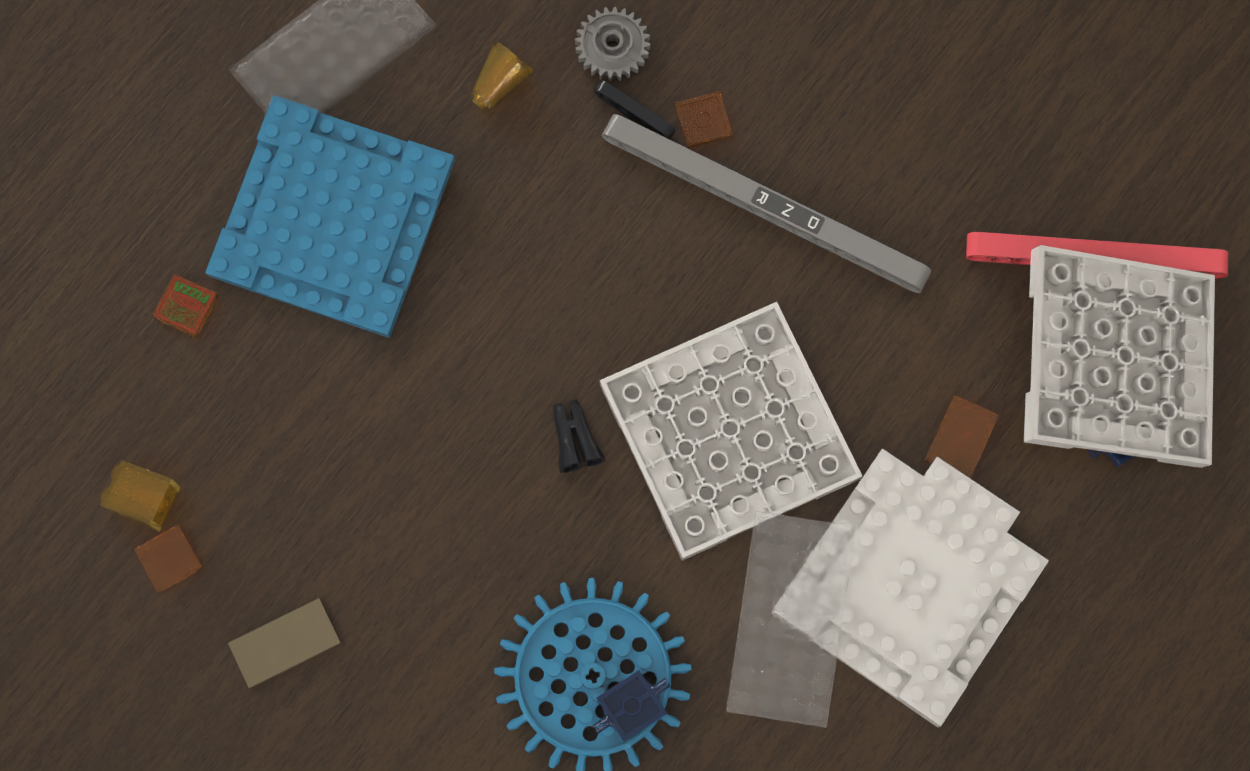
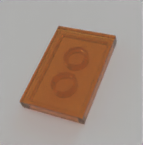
[924,395,999,479]

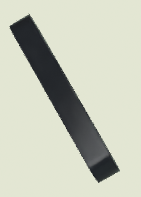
[593,80,676,140]

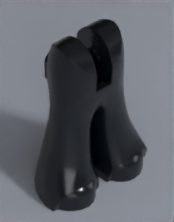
[553,399,606,473]

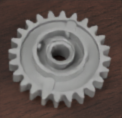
[575,7,650,82]

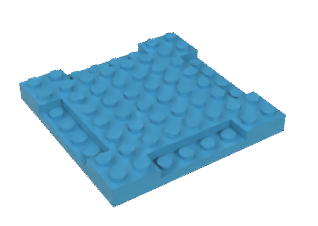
[205,95,455,338]

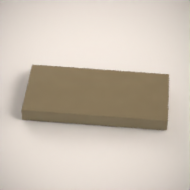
[228,598,341,689]

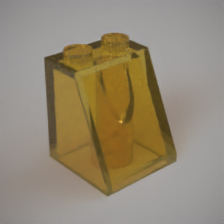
[100,460,180,532]

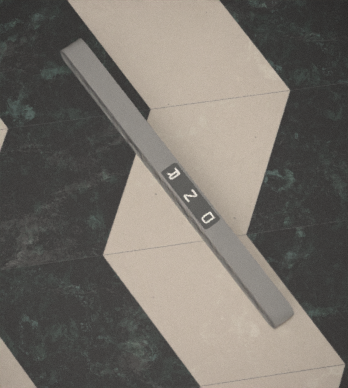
[602,114,932,293]

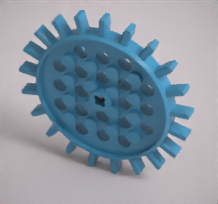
[494,578,691,771]

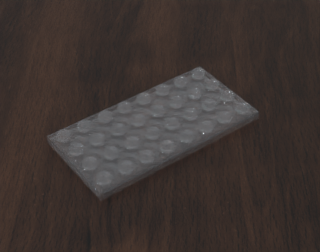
[228,0,436,114]
[726,511,856,728]

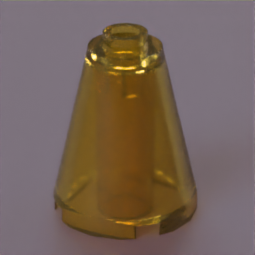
[471,41,533,109]

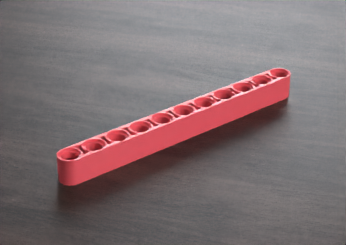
[966,232,1228,279]

